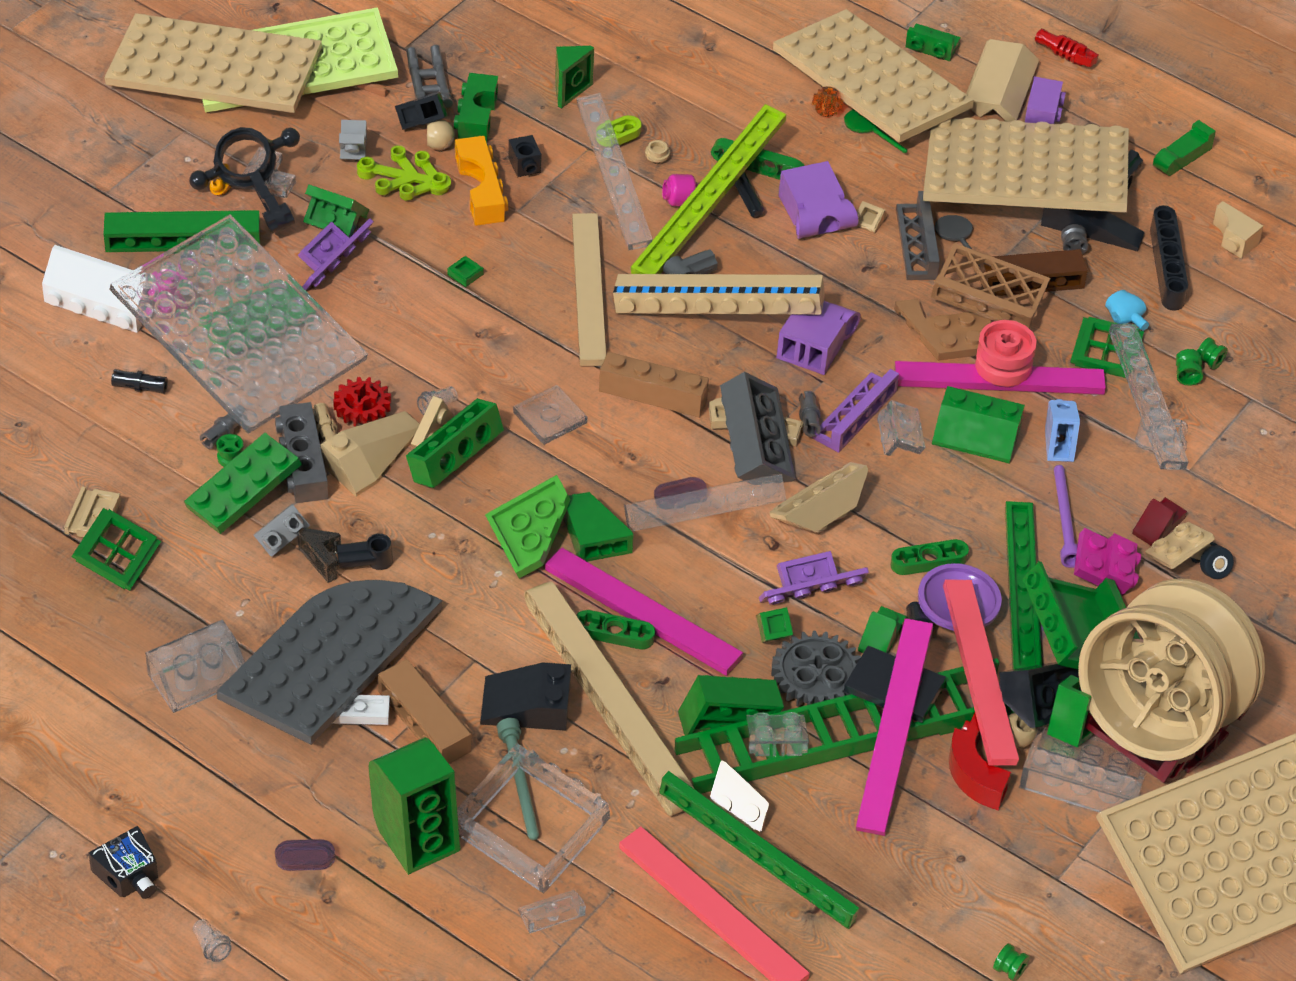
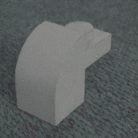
[339,120,367,160]

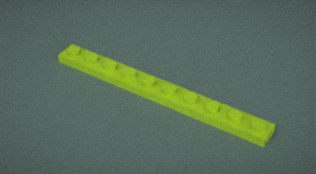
[631,104,786,274]

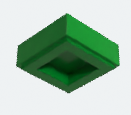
[447,255,484,287]

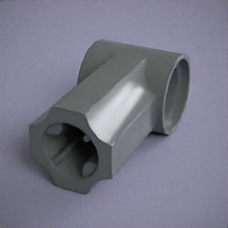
[663,249,718,274]

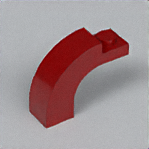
[949,713,1011,811]

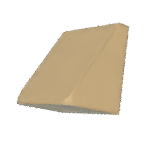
[857,201,887,233]

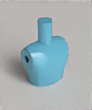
[1105,290,1149,331]

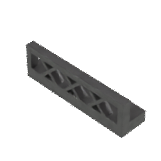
[896,191,940,280]

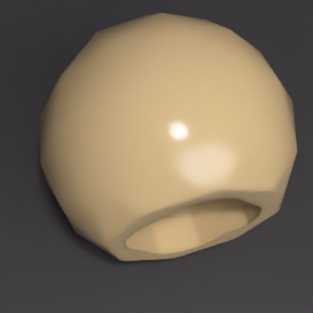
[427,119,455,151]
[1008,712,1038,748]

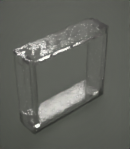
[457,743,610,894]

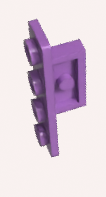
[298,219,374,291]
[759,551,869,605]

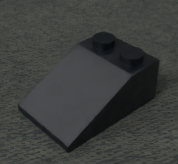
[480,662,571,731]

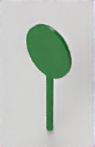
[844,109,908,153]

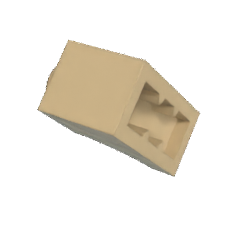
[1213,201,1263,259]

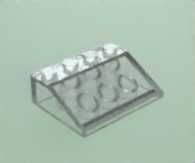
[1019,724,1148,812]

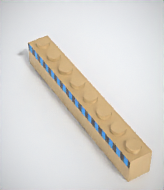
[613,274,825,315]

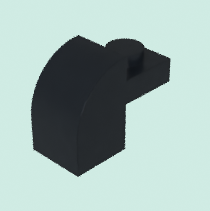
[395,92,448,130]

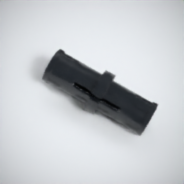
[111,369,168,394]

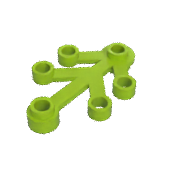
[357,146,451,200]

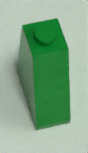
[563,492,633,562]

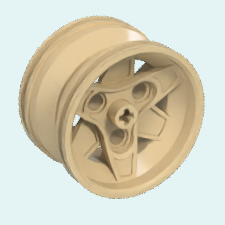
[1079,579,1265,761]

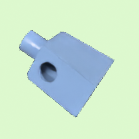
[1045,399,1080,462]

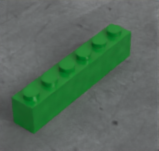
[103,210,260,252]

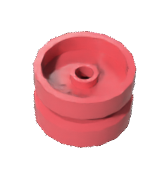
[975,320,1037,387]

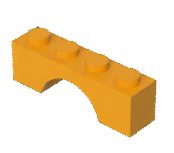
[455,136,508,226]

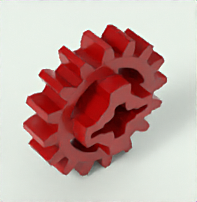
[333,377,391,427]

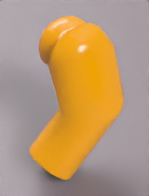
[210,163,231,196]

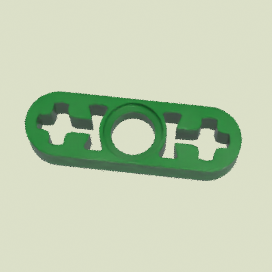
[890,539,969,575]
[576,610,655,650]

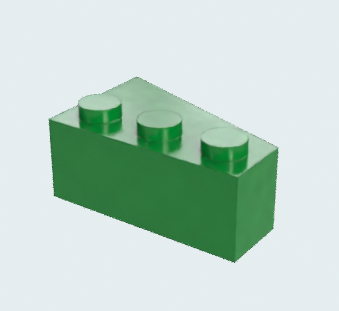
[678,675,784,735]

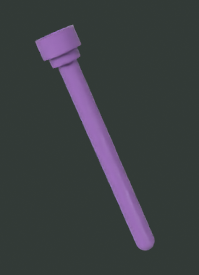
[1054,465,1078,568]

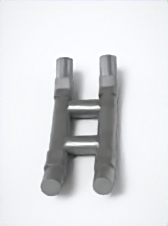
[406,45,453,108]

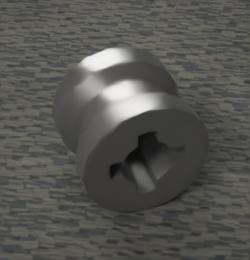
[1061,224,1088,254]

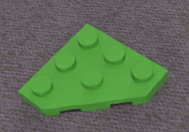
[485,475,571,579]

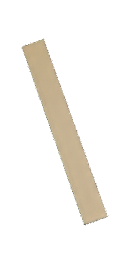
[572,213,606,366]

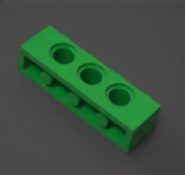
[406,398,504,488]

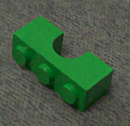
[454,73,498,143]

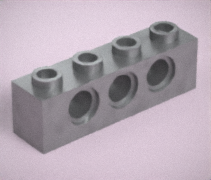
[275,402,328,503]

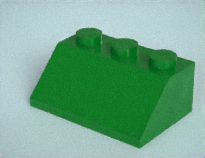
[932,386,1025,463]

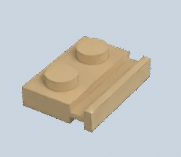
[64,487,121,538]

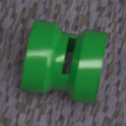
[1176,349,1203,386]

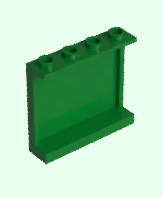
[1023,561,1140,669]

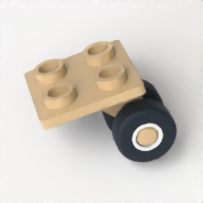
[1145,522,1234,579]

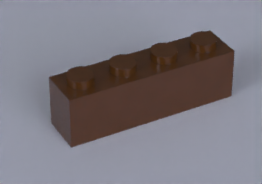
[980,249,1088,296]

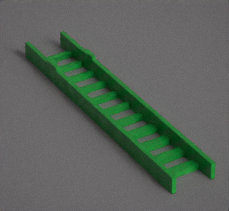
[674,658,1014,794]

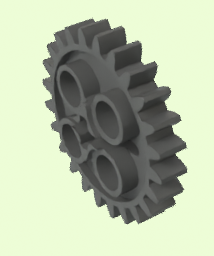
[771,631,861,706]

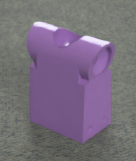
[778,161,858,239]
[776,300,861,375]

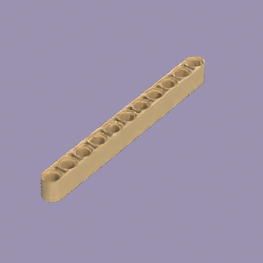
[524,581,694,816]

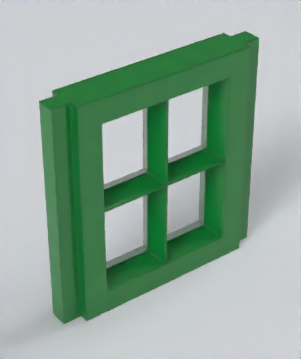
[1070,317,1144,378]
[72,508,161,591]

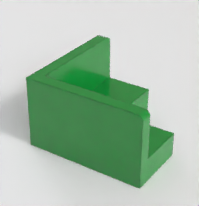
[1047,675,1094,748]

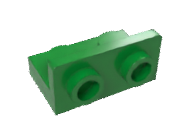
[905,23,961,61]

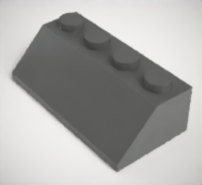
[720,372,796,485]

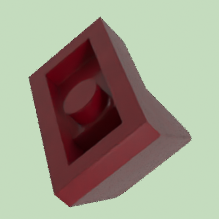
[1132,497,1187,546]

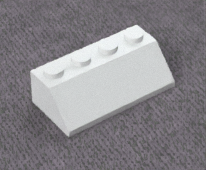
[42,245,152,333]

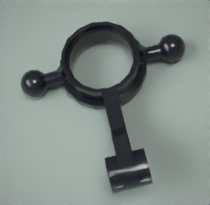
[189,127,300,234]

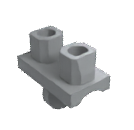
[254,504,310,557]

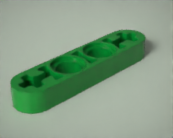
[711,138,805,180]

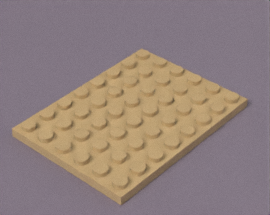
[923,118,1129,212]
[1096,733,1296,974]

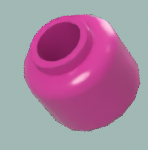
[662,174,699,206]

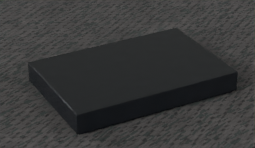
[844,646,946,723]

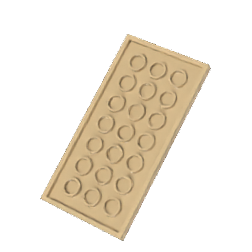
[773,9,974,143]
[104,13,322,113]

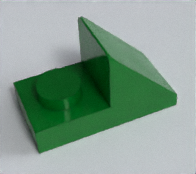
[858,606,907,653]

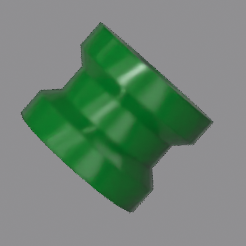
[1197,337,1228,370]
[216,434,244,467]
[993,943,1030,981]

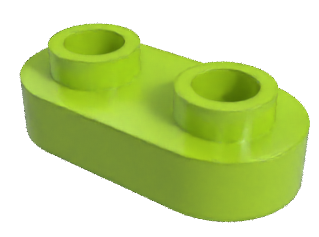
[596,115,641,149]

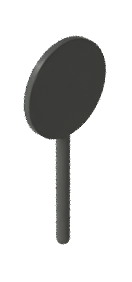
[935,215,980,267]

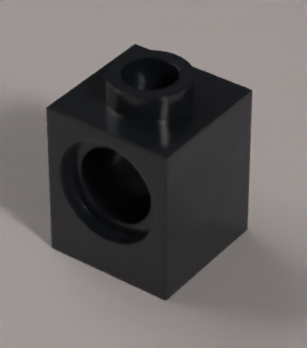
[508,135,542,177]

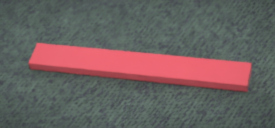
[943,579,1019,765]
[619,826,810,981]

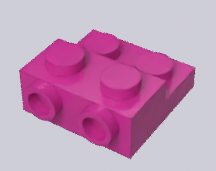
[1074,528,1141,596]

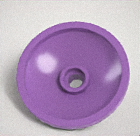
[918,563,1002,631]

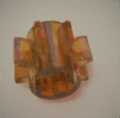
[812,86,844,117]

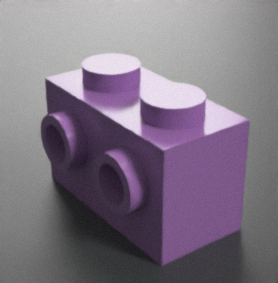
[1025,76,1066,124]

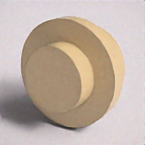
[645,140,670,163]

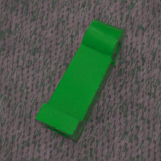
[1153,120,1216,176]

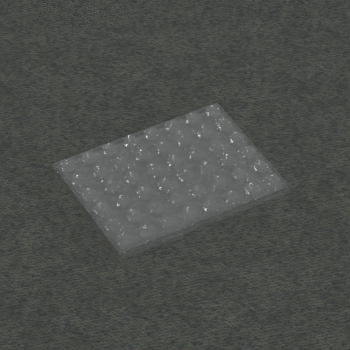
[109,214,368,434]

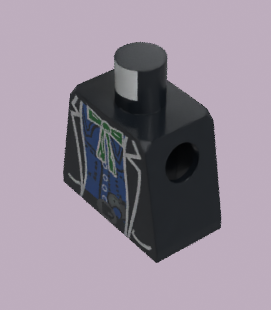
[88,826,158,899]

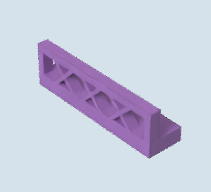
[812,369,899,453]

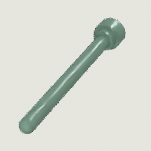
[496,718,539,840]

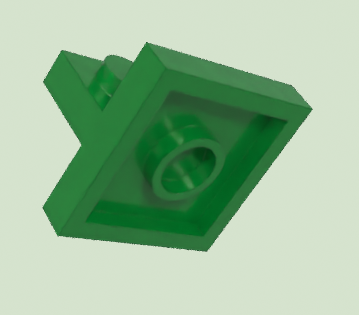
[303,184,370,238]

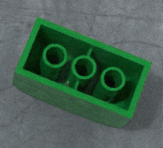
[368,737,460,875]

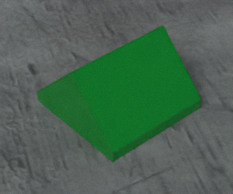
[555,45,594,109]

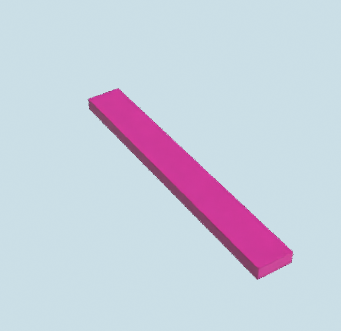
[894,361,1106,395]
[545,548,743,676]
[856,618,933,836]

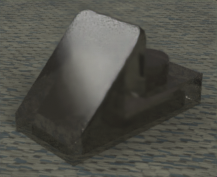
[298,528,341,583]

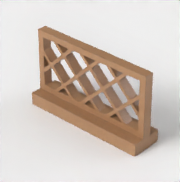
[931,243,1050,329]

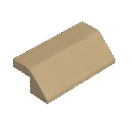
[966,39,1039,122]

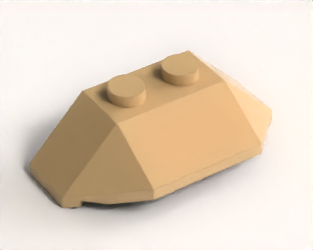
[769,462,868,533]

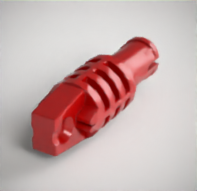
[1035,28,1099,67]

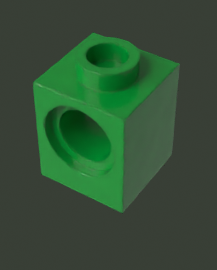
[756,607,793,643]

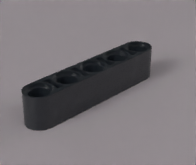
[1150,205,1188,311]

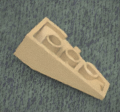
[321,411,420,496]

